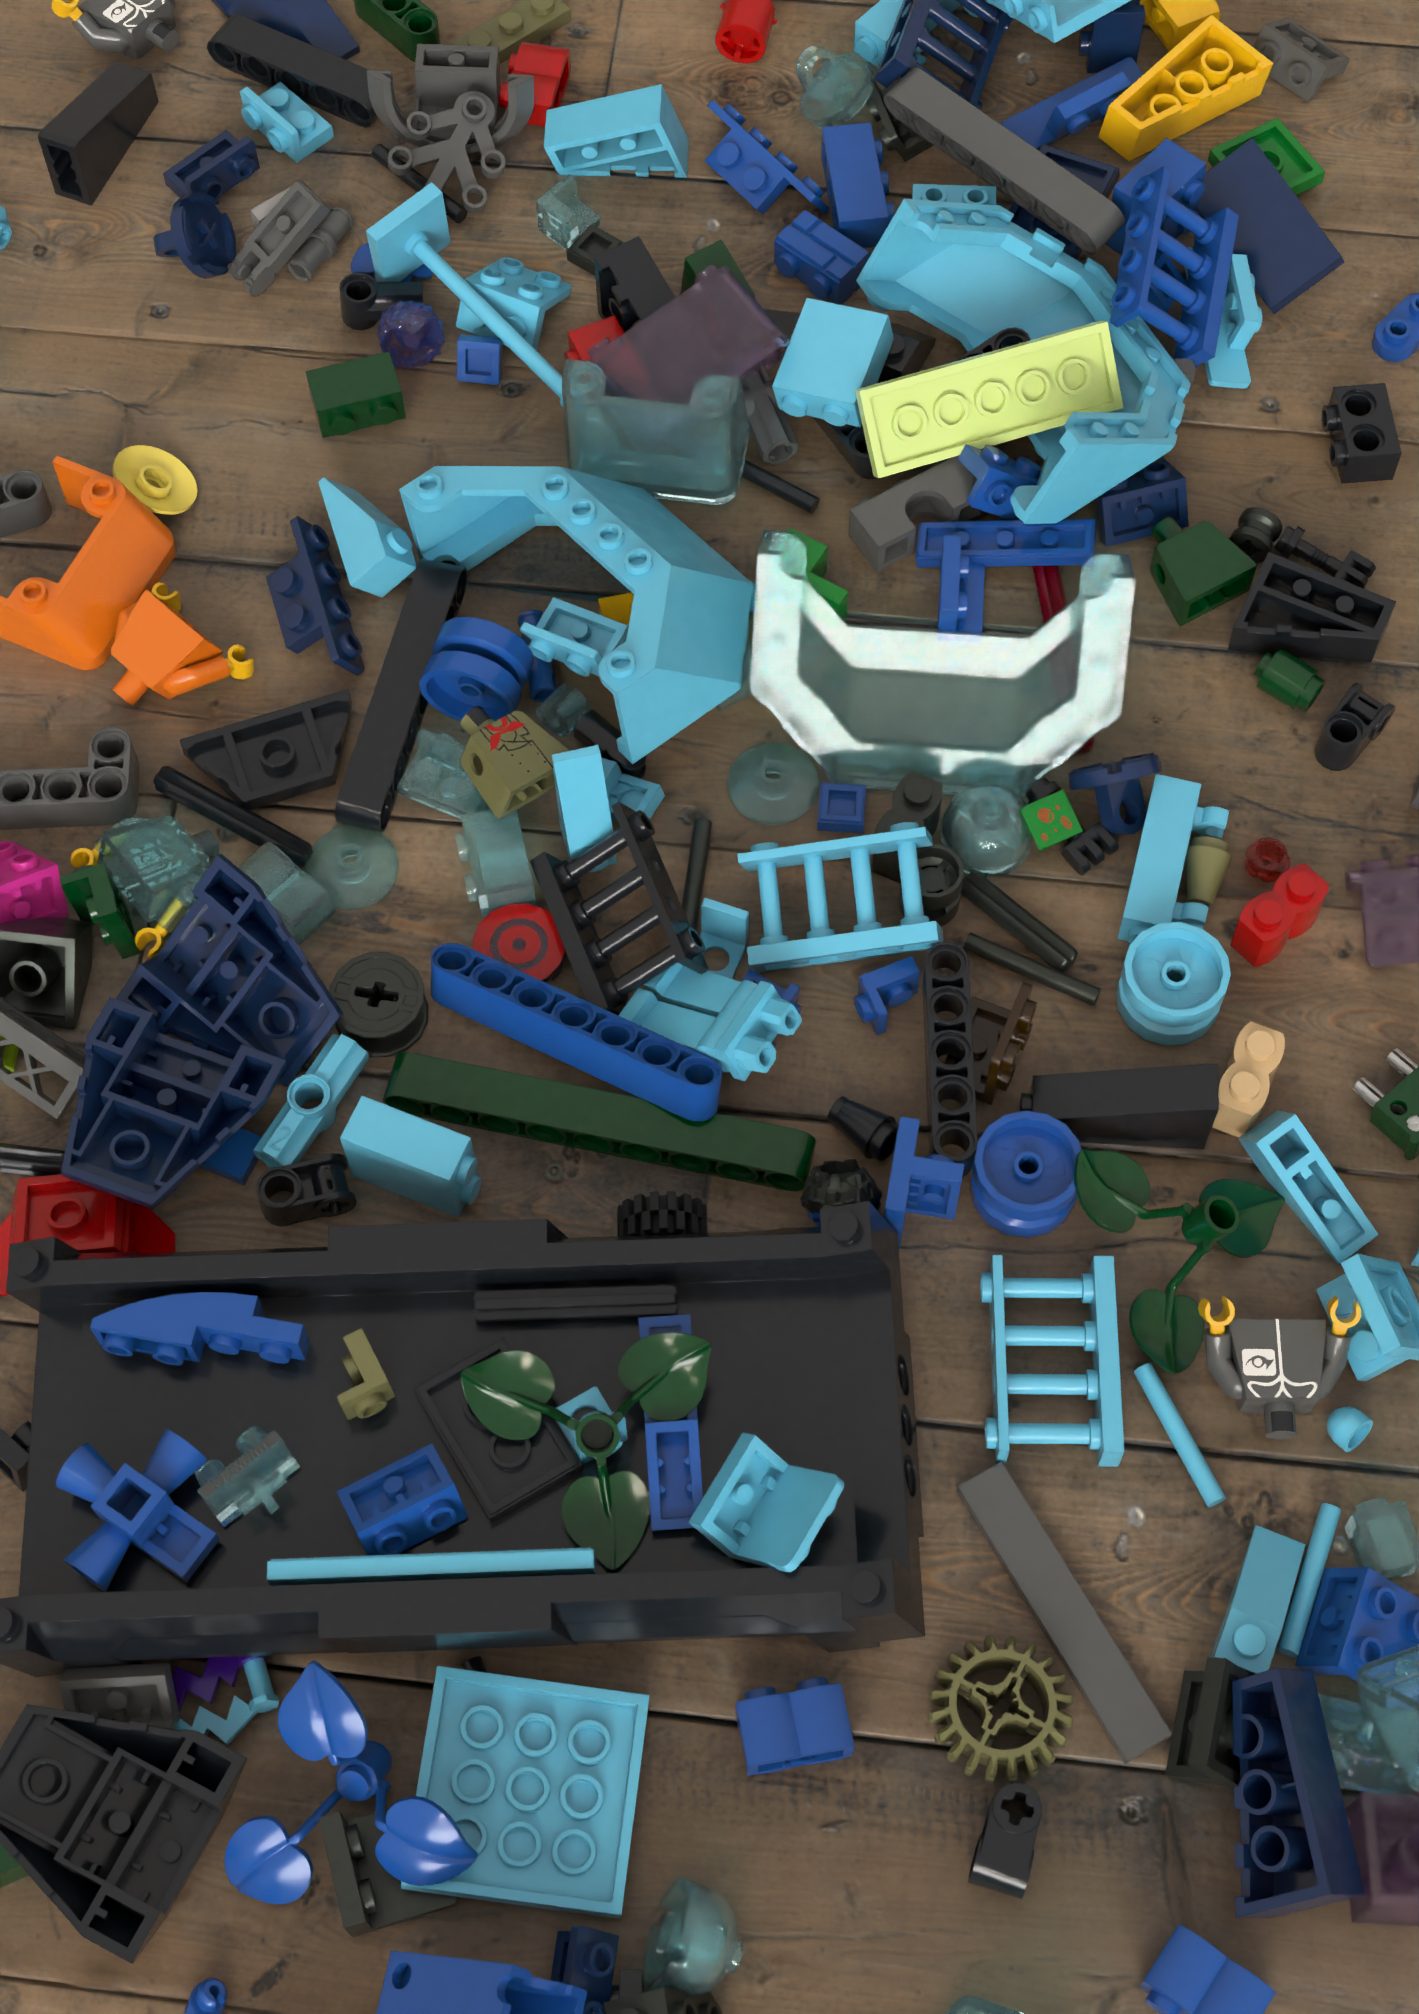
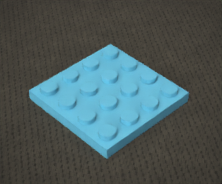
[401,1666,650,1919]

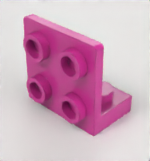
[0,841,69,923]

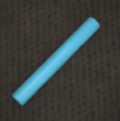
[1133,1363,1226,1508]
[1277,1503,1341,1657]

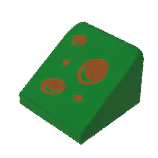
[1020,789,1083,851]

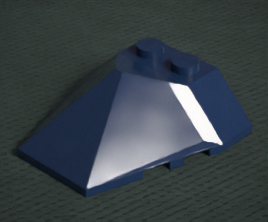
[116,854,343,1086]
[61,997,287,1209]

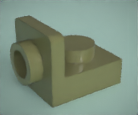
[337,1328,395,1420]

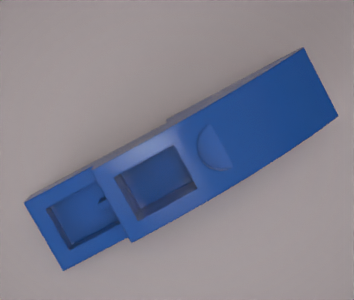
[90,1292,310,1365]

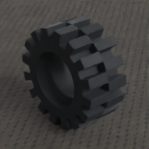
[617,1191,708,1236]

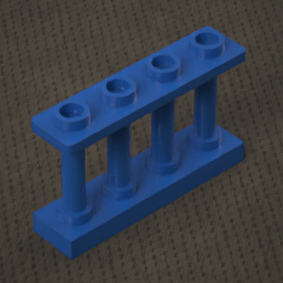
[1110,166,1239,367]

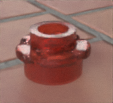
[1244,837,1291,882]

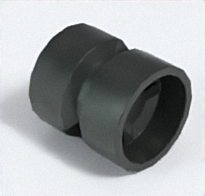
[899,844,964,926]

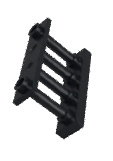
[530,802,709,1015]

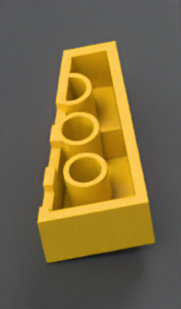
[1098,15,1273,161]

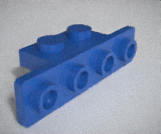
[1001,57,1143,150]
[705,100,830,215]

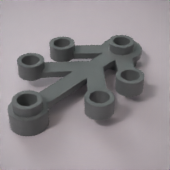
[388,91,506,213]

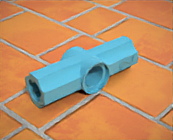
[253,1034,369,1168]

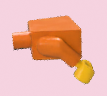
[111,582,254,706]

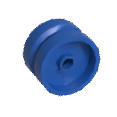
[419,617,534,722]
[969,1110,1082,1238]

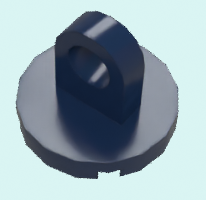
[153,192,236,279]
[1068,753,1162,836]

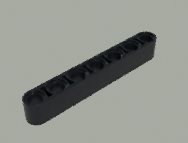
[335,559,467,832]

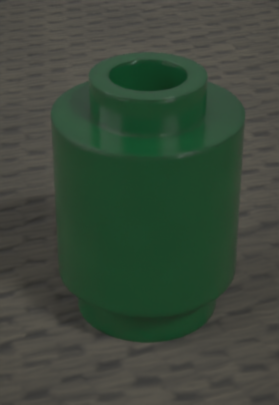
[1254,649,1326,712]

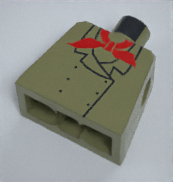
[460,706,570,819]

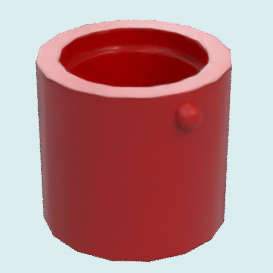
[715,0,777,64]

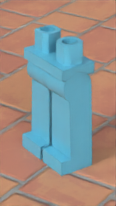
[618,963,802,1082]

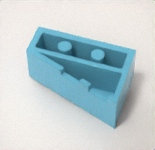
[544,84,689,178]

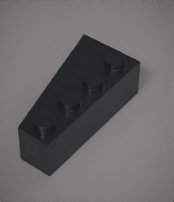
[594,236,729,428]

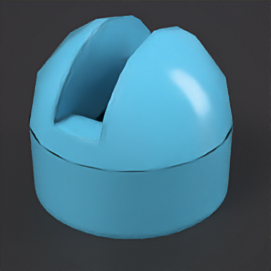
[1326,1406,1373,1452]

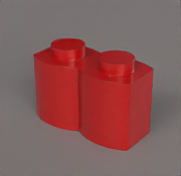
[499,42,571,127]
[1230,863,1330,967]

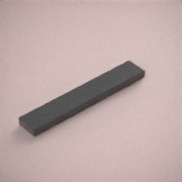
[956,1461,1172,1764]

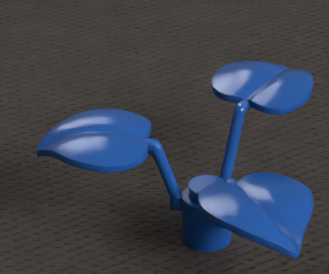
[224,1660,478,1904]

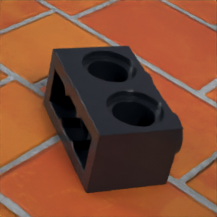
[1322,383,1402,484]

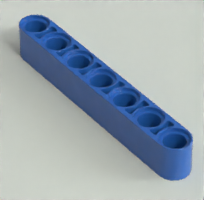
[431,943,722,1121]

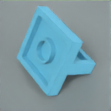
[1316,1254,1419,1381]

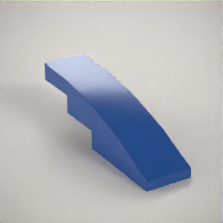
[638,1314,703,1531]

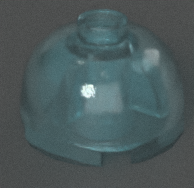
[941,783,1033,878]
[643,1877,744,1996]

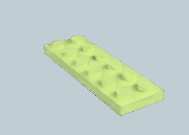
[855,320,1124,478]

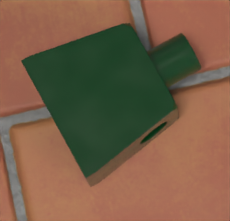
[1150,517,1257,627]

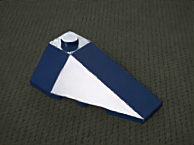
[212,0,360,60]

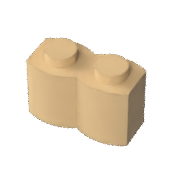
[1212,1022,1285,1138]

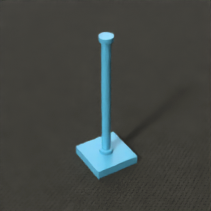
[366,182,585,411]

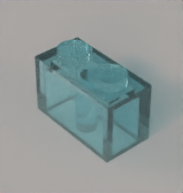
[455,810,536,918]

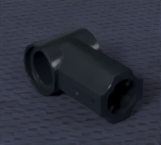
[339,273,423,330]

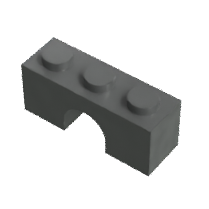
[849,455,987,572]

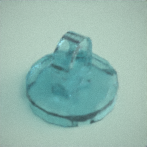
[796,45,874,129]

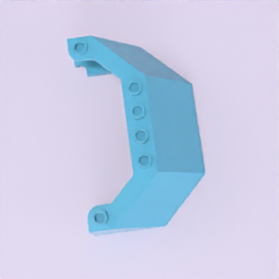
[856,199,1191,524]
[399,466,754,764]

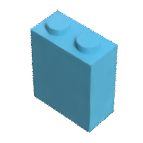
[772,298,894,427]
[340,1096,482,1218]

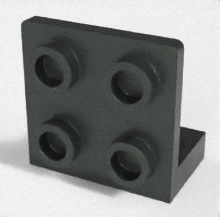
[318,1808,458,1938]

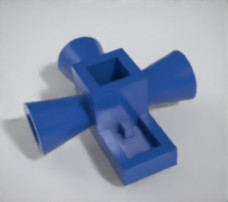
[56,1429,220,1592]

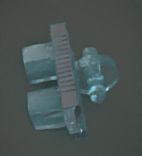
[195,1426,300,1527]

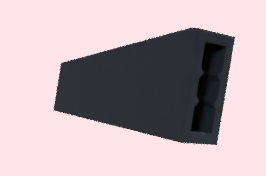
[38,61,159,206]
[1020,1064,1219,1149]

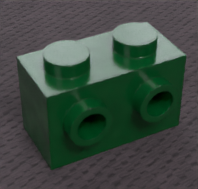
[305,352,406,438]

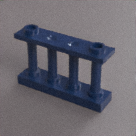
[874,0,1013,110]

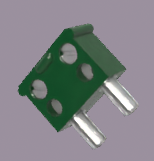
[1353,1048,1419,1160]

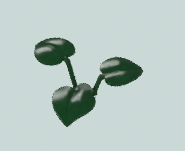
[1074,1149,1285,1375]
[461,1332,711,1570]

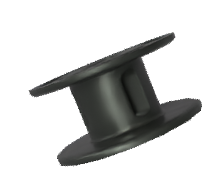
[329,952,429,1057]

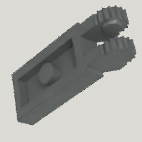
[229,180,331,297]

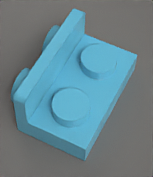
[240,82,334,163]

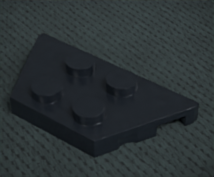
[179,689,352,810]

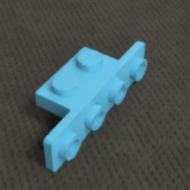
[1185,247,1262,389]

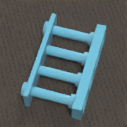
[737,822,944,973]
[980,1255,1124,1467]

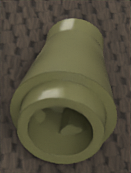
[1186,836,1232,909]

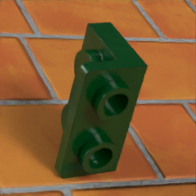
[59,863,141,959]

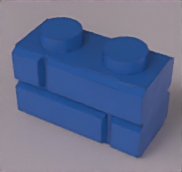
[774,210,871,305]

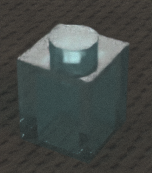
[1344,1498,1419,1580]

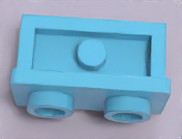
[519,597,629,677]

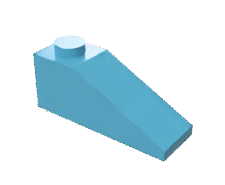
[318,477,417,598]
[552,745,617,872]
[1238,1110,1379,1264]
[1210,1525,1306,1675]

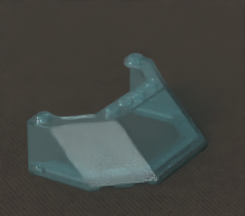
[749,530,1136,799]

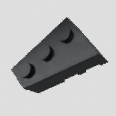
[1228,552,1396,662]

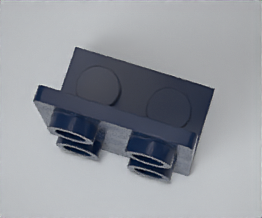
[1096,456,1189,547]

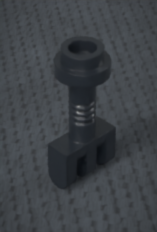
[1274,526,1376,589]
[1025,777,1119,875]

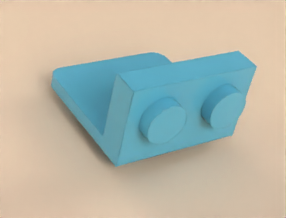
[456,257,572,351]
[688,1432,844,1572]

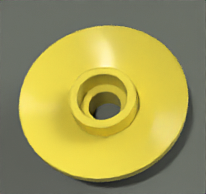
[112,445,198,515]

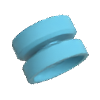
[1116,922,1231,1046]

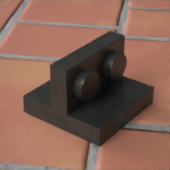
[1165,1657,1251,1792]

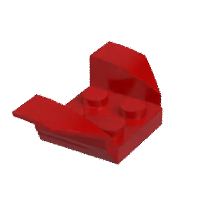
[0,1174,176,1296]

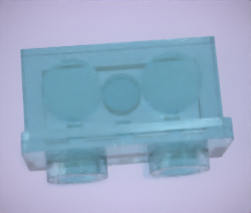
[398,729,491,827]

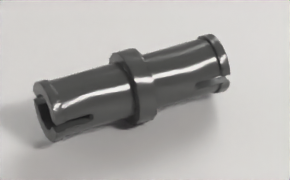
[288,207,354,282]

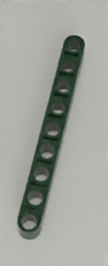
[383,1052,816,1191]

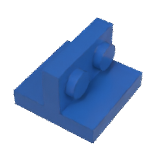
[884,1116,964,1248]

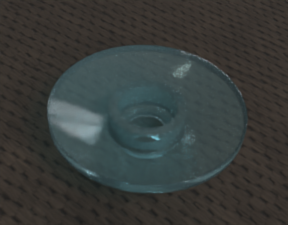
[728,743,819,825]
[306,826,399,909]

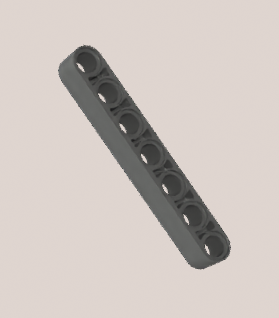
[883,67,1125,255]

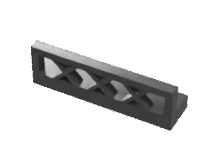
[0,996,86,1119]

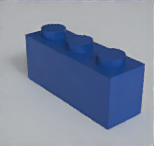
[821,122,895,248]

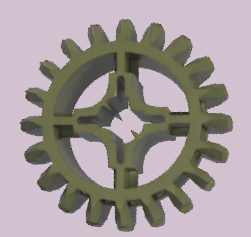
[928,1635,1074,1784]

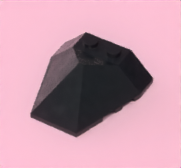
[0,1704,247,1964]

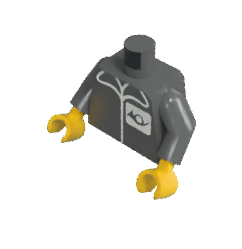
[52,0,179,59]
[1198,1295,1361,1440]

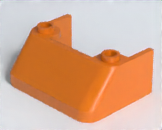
[0,455,177,671]

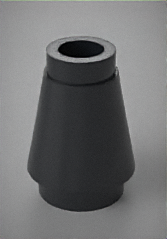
[828,1096,898,1161]

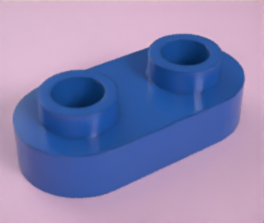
[1372,293,1419,362]

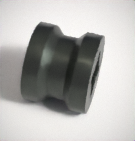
[1229,507,1283,563]

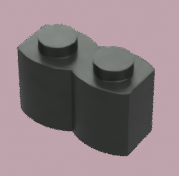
[871,771,943,884]

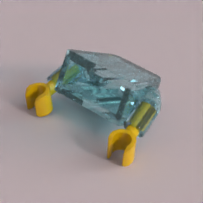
[71,816,219,959]

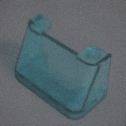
[562,359,751,505]

